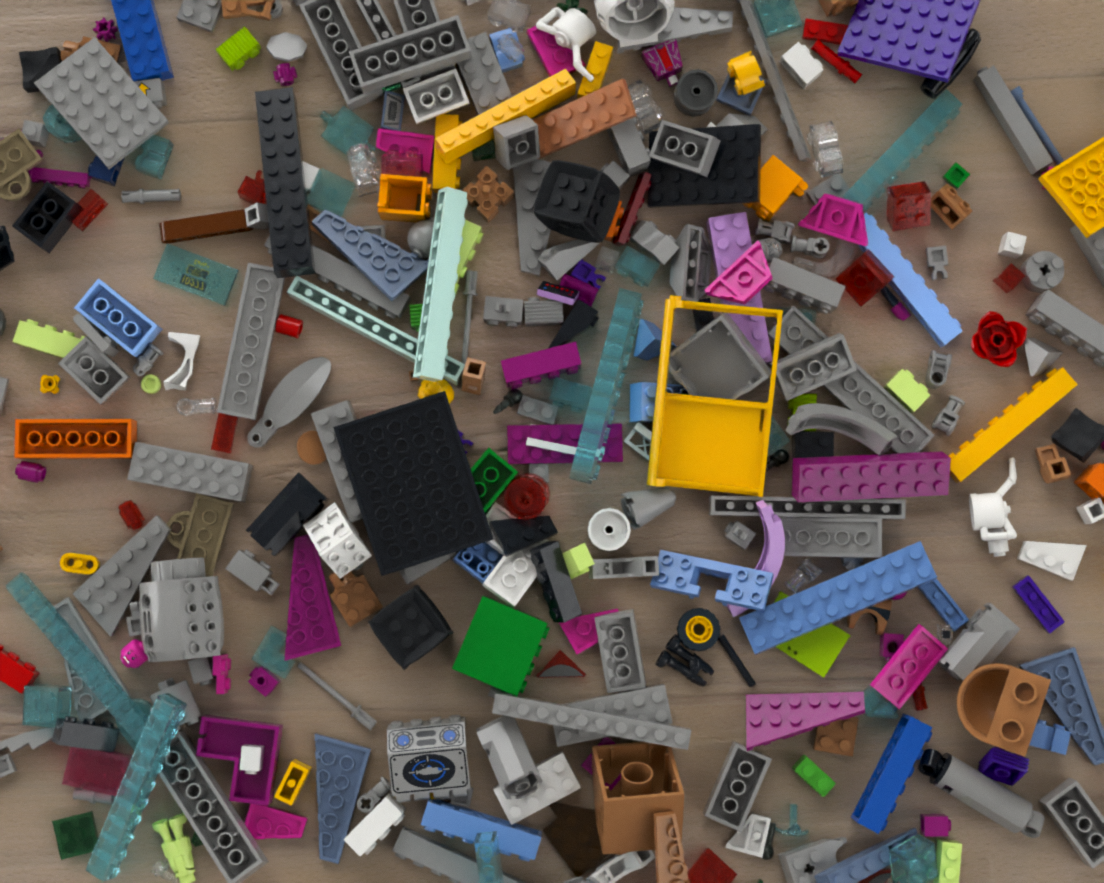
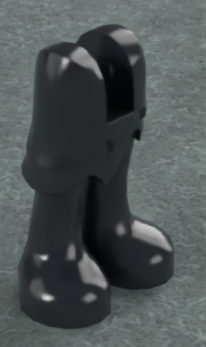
[655,634,714,687]

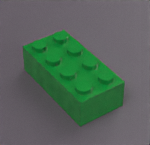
[471,447,519,514]

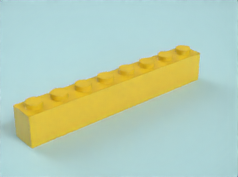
[435,68,576,164]
[948,367,1078,483]

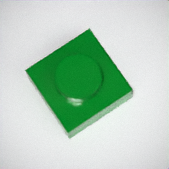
[942,162,970,190]

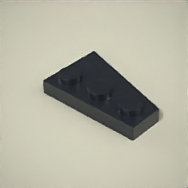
[489,516,558,557]

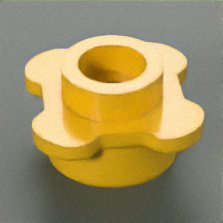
[40,375,60,394]

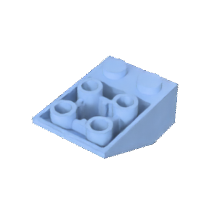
[630,382,689,423]

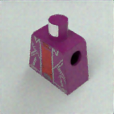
[641,39,683,87]

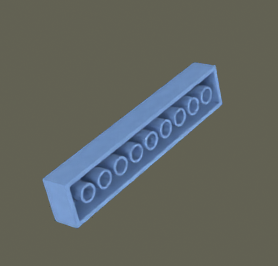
[739,541,937,655]

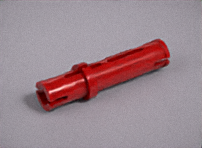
[811,39,863,84]

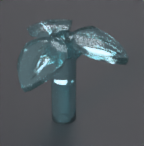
[775,804,809,837]

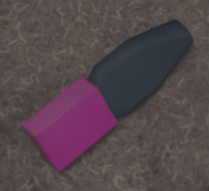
[878,284,911,321]

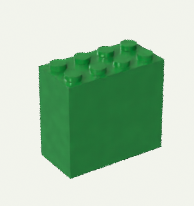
[452,596,550,696]

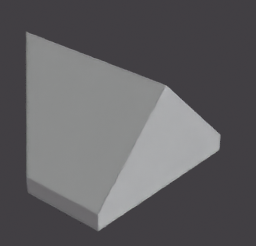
[1024,338,1063,376]

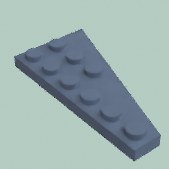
[312,209,429,301]
[1018,647,1104,766]
[315,733,371,864]

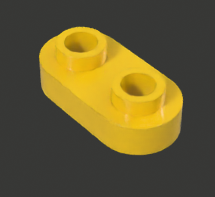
[60,553,100,575]

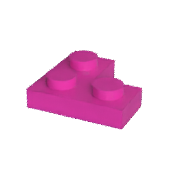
[213,654,231,694]

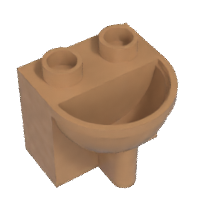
[957,663,1051,757]

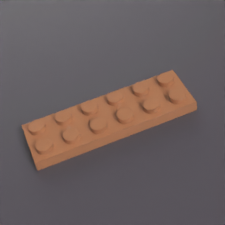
[533,79,637,159]

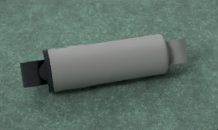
[918,749,1045,838]

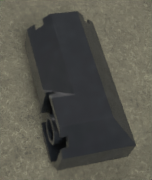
[246,472,329,556]

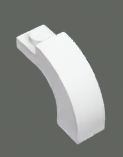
[586,850,655,883]

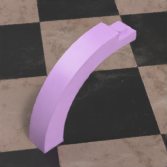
[727,500,785,617]

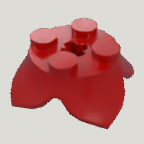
[971,311,1028,367]

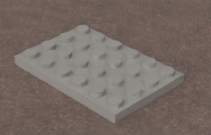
[34,37,169,169]

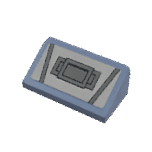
[381,91,405,131]

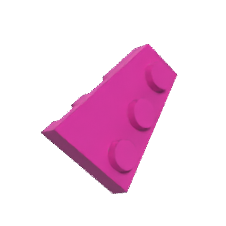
[526,26,586,77]
[244,804,308,839]

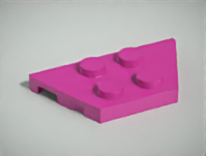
[798,193,868,246]
[704,241,773,305]

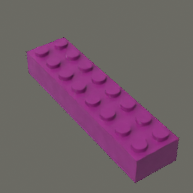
[792,451,951,502]

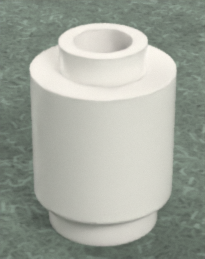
[988,528,1009,557]

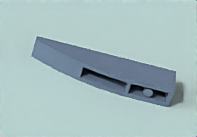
[814,828,923,883]

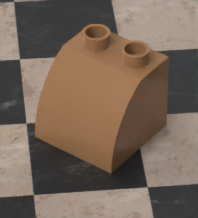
[592,742,684,855]

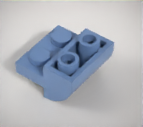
[452,542,503,584]

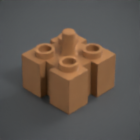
[462,166,515,223]

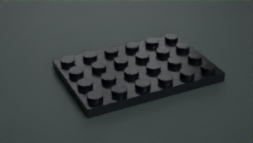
[648,124,761,208]

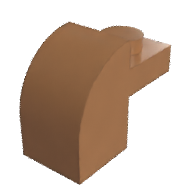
[1035,444,1071,484]

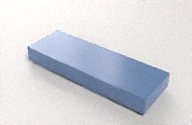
[918,579,969,632]

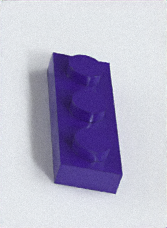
[1012,575,1065,634]

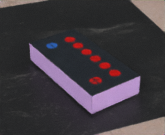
[537,281,579,305]

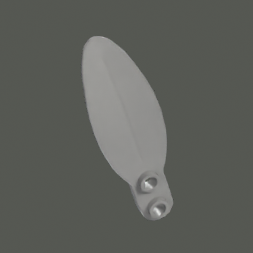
[247,357,331,448]

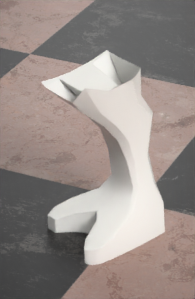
[163,332,201,391]

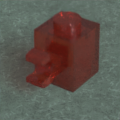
[237,170,266,205]

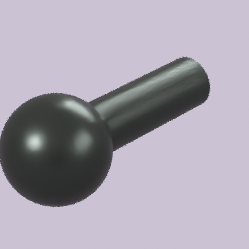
[762,822,776,860]

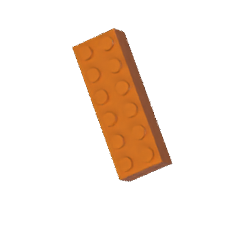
[14,419,137,459]

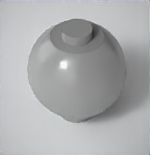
[407,217,435,258]

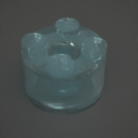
[43,104,82,143]

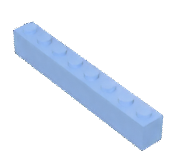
[857,212,962,348]

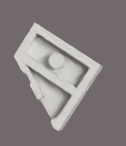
[725,813,771,858]

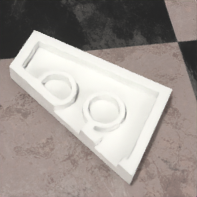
[1017,541,1087,581]

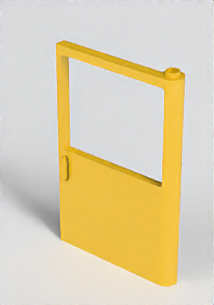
[647,295,783,497]

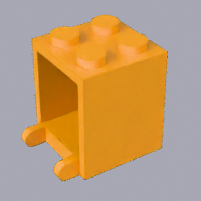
[742,155,808,222]
[377,174,433,223]

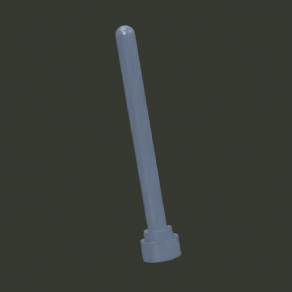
[1010,86,1064,165]

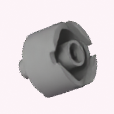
[1020,251,1064,293]

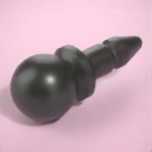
[493,389,523,414]
[766,449,789,472]

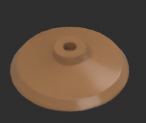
[297,431,327,465]

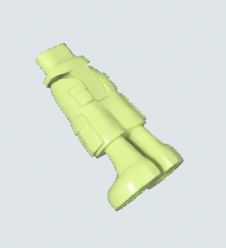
[152,813,196,883]

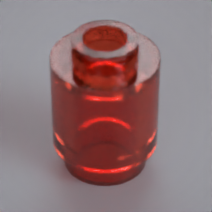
[118,500,145,530]

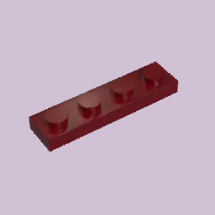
[612,172,651,246]

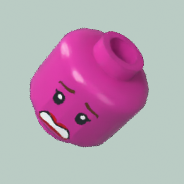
[120,639,148,668]

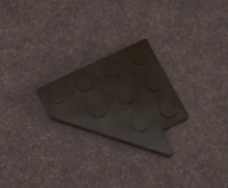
[543,803,609,877]

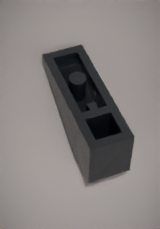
[548,299,599,348]

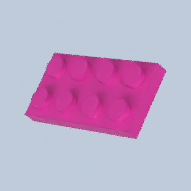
[870,624,948,710]

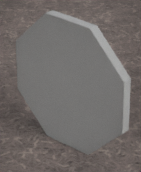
[266,32,307,62]

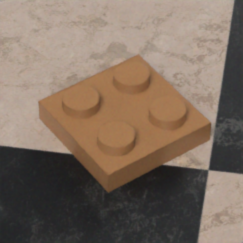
[813,717,859,757]

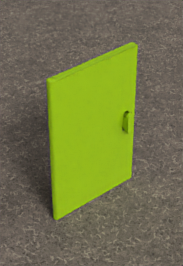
[774,591,851,678]

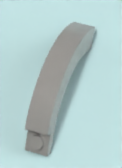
[785,403,898,455]

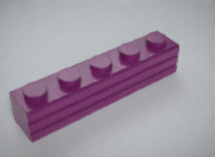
[28,167,91,189]

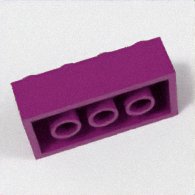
[501,342,582,389]

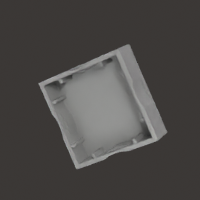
[669,312,771,400]

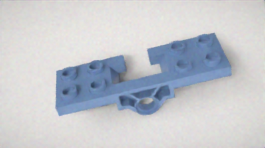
[650,550,774,612]

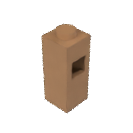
[462,357,486,395]

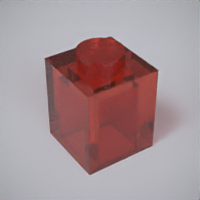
[993,263,1025,293]

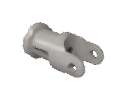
[133,343,164,376]

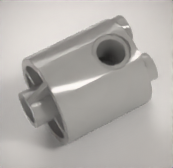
[150,678,202,734]

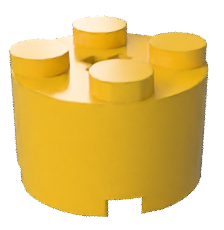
[727,51,765,96]

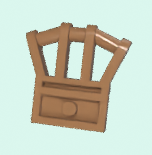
[221,0,275,21]

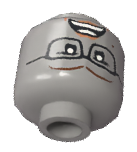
[757,237,782,263]

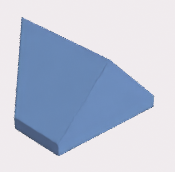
[634,319,677,360]

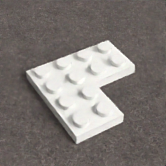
[482,502,549,608]

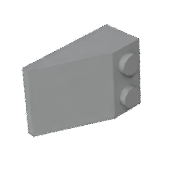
[58,336,131,405]

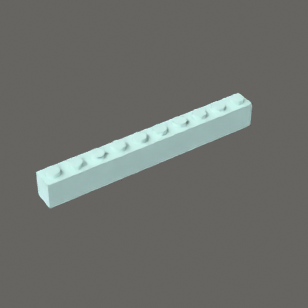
[413,187,468,382]
[287,276,465,385]

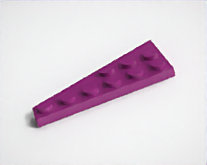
[284,535,341,661]
[746,692,865,751]

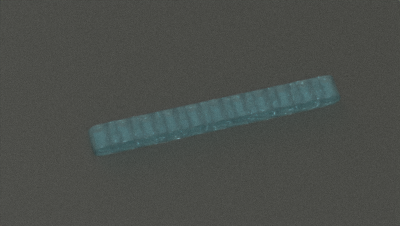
[6,572,157,746]

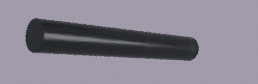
[718,634,756,687]

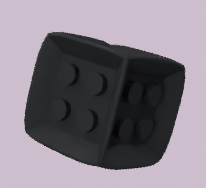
[534,160,620,243]
[368,585,454,670]

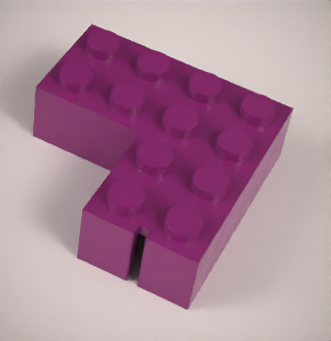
[196,715,283,806]

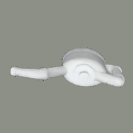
[536,7,596,82]
[969,457,1017,542]

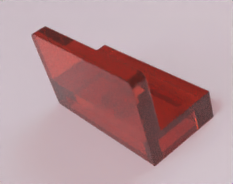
[72,189,108,231]

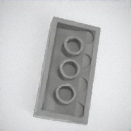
[769,333,857,401]
[594,609,646,693]

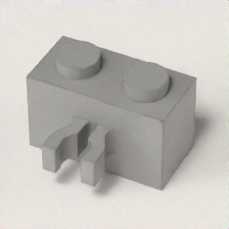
[483,296,524,328]

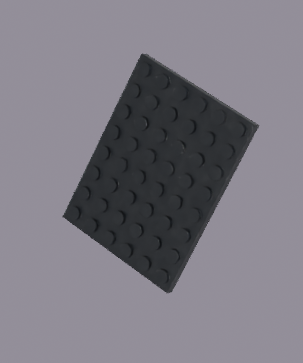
[333,391,493,576]

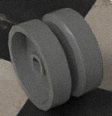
[673,69,718,117]

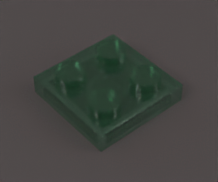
[52,811,101,860]

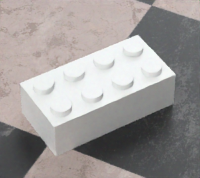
[493,750,581,825]

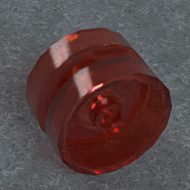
[504,473,550,520]

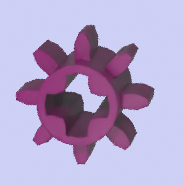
[93,17,118,42]
[273,63,298,86]

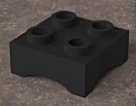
[19,47,62,93]
[1051,408,1104,463]

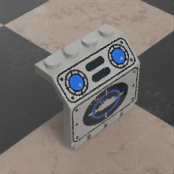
[387,715,471,803]

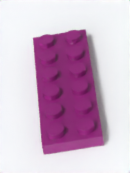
[507,424,623,464]

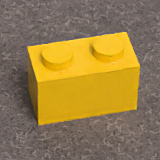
[274,759,312,806]

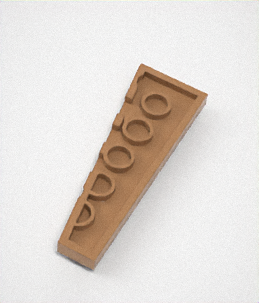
[653,810,690,883]

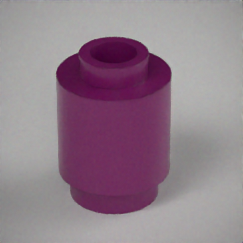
[15,461,46,483]

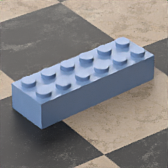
[421,799,542,862]

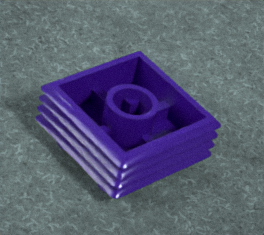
[977,746,1030,786]

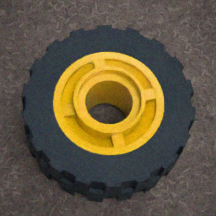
[677,608,721,651]

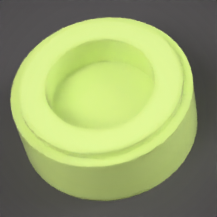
[141,374,161,394]

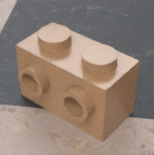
[926,184,973,230]

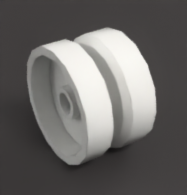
[587,508,631,551]

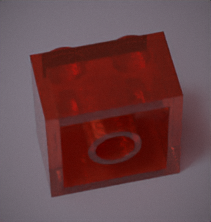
[887,181,931,231]
[835,249,894,307]

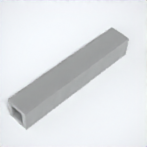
[973,65,1053,175]

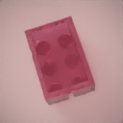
[62,747,134,797]

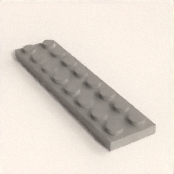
[217,263,285,420]

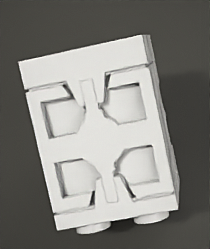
[303,502,372,579]

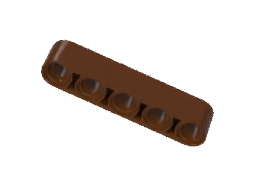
[159,209,254,244]

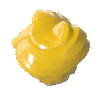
[418,379,454,404]

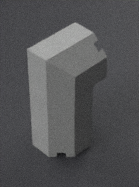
[938,603,1020,681]
[476,716,543,799]

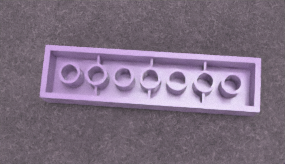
[706,212,773,365]

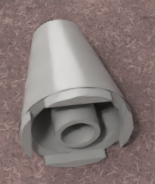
[621,488,676,530]

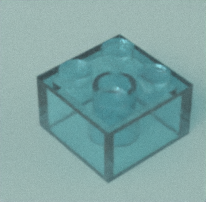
[22,684,72,728]
[889,834,938,883]

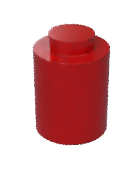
[275,314,303,339]

